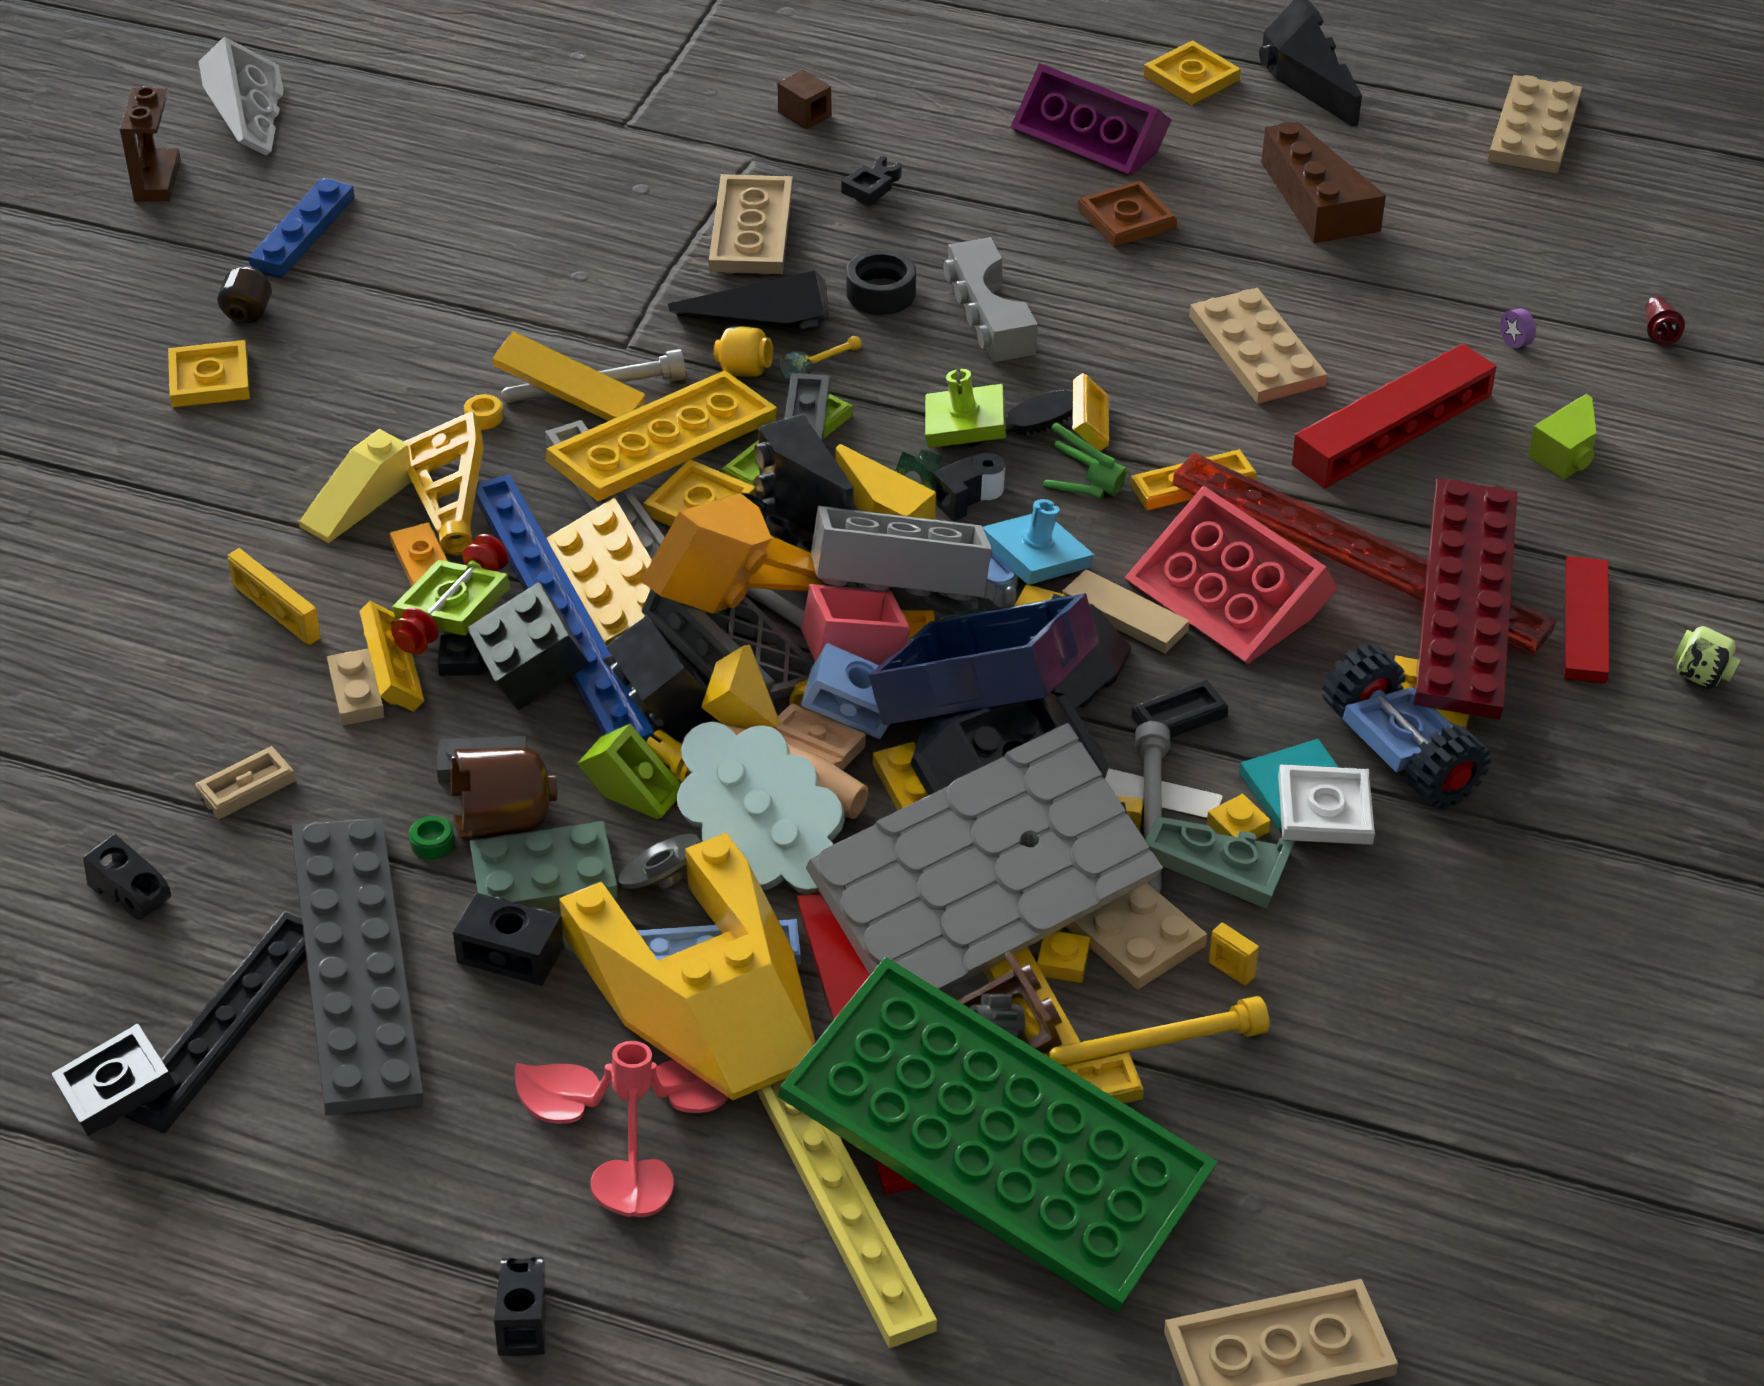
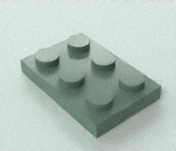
[470,821,618,909]

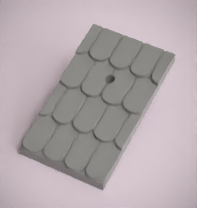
[806,723,1163,992]

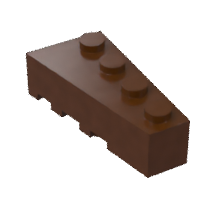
[1261,122,1386,243]

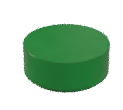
[409,816,455,859]

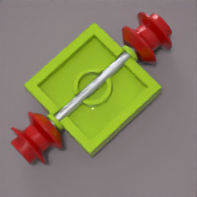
[391,534,510,655]

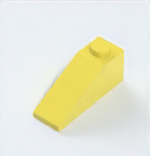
[299,429,412,544]

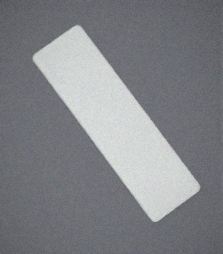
[1105,769,1222,818]

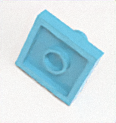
[983,499,1094,585]

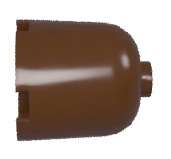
[450,748,558,839]

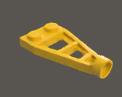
[404,411,483,556]

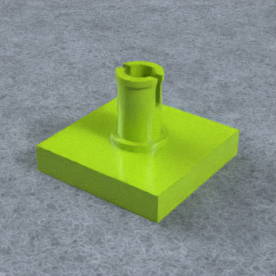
[925,369,1006,448]

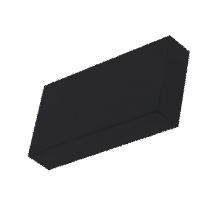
[1132,680,1229,738]

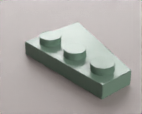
[1145,816,1295,909]

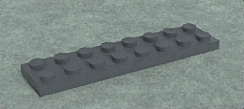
[291,817,423,1116]

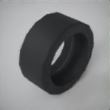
[846,250,916,314]

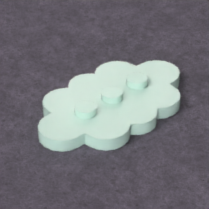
[677,722,845,894]

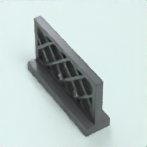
[641,589,815,701]

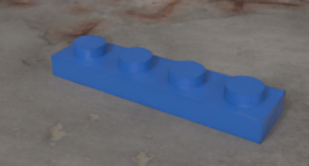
[248,178,355,277]

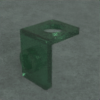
[895,449,948,489]

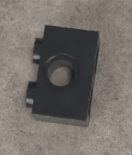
[453,893,564,986]

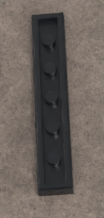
[124,911,306,1134]

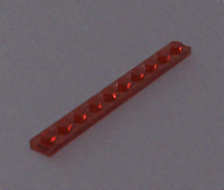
[1172,452,1556,654]

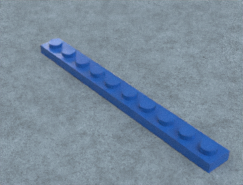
[475,474,655,742]

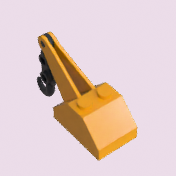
[640,492,844,614]

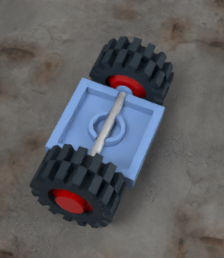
[1322,644,1491,809]

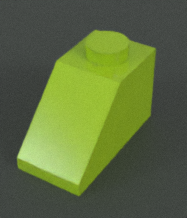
[1528,394,1596,479]
[577,724,681,819]

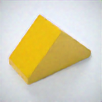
[701,644,781,729]

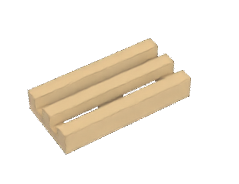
[194,746,296,820]

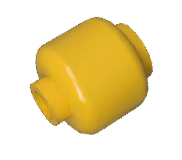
[714,327,773,377]

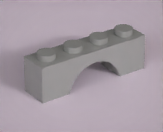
[943,237,1038,362]

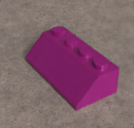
[1011,63,1172,176]

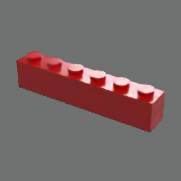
[1292,344,1497,489]

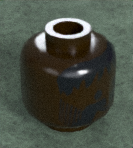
[217,266,272,323]

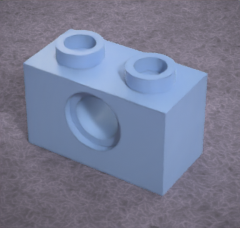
[801,643,890,739]

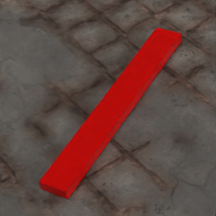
[797,892,920,1195]

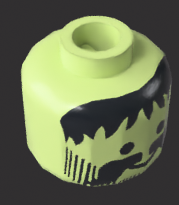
[1672,626,1741,689]

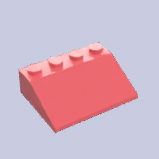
[1124,485,1338,665]

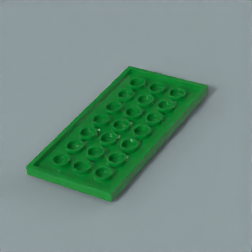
[778,957,1218,1313]

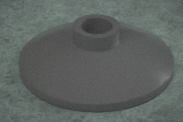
[618,834,701,889]

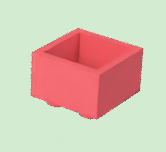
[801,584,910,665]

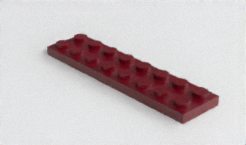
[1413,478,1518,720]

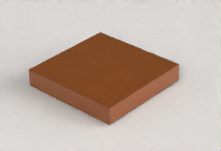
[1078,180,1177,247]

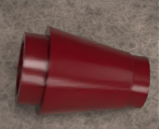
[1645,297,1685,345]

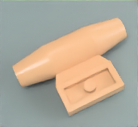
[724,703,868,819]

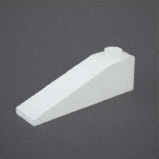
[198,37,284,156]

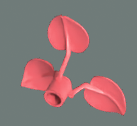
[515,1041,729,1218]

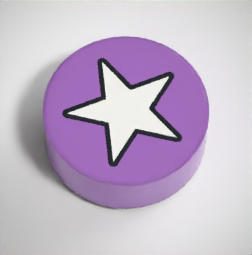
[1500,308,1536,348]

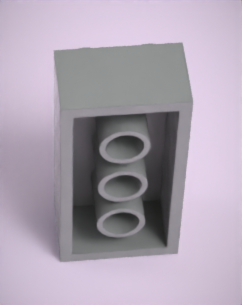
[811,506,992,601]

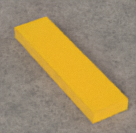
[492,331,646,421]

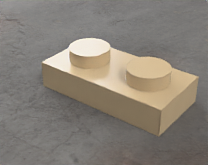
[327,649,385,726]

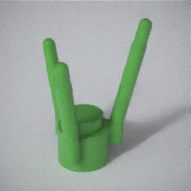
[1043,423,1128,500]

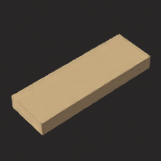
[1062,569,1189,654]

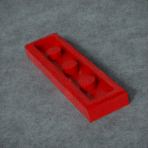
[1564,556,1609,683]

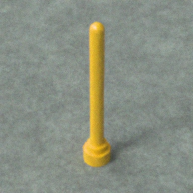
[1048,996,1269,1066]

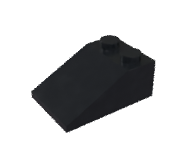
[754,414,854,534]

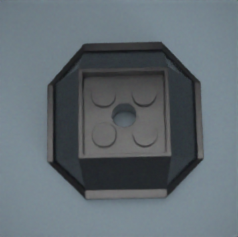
[910,691,1109,796]

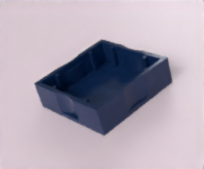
[868,593,1099,725]

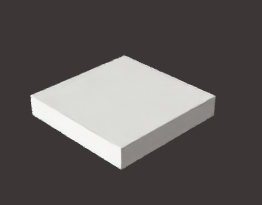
[1278,765,1375,845]

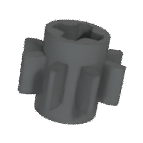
[970,994,1025,1040]

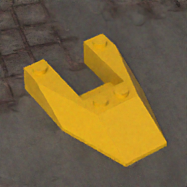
[559,833,815,1100]

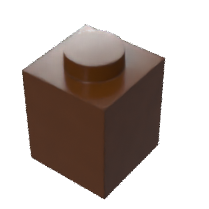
[777,70,832,129]

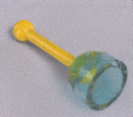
[779,336,862,383]

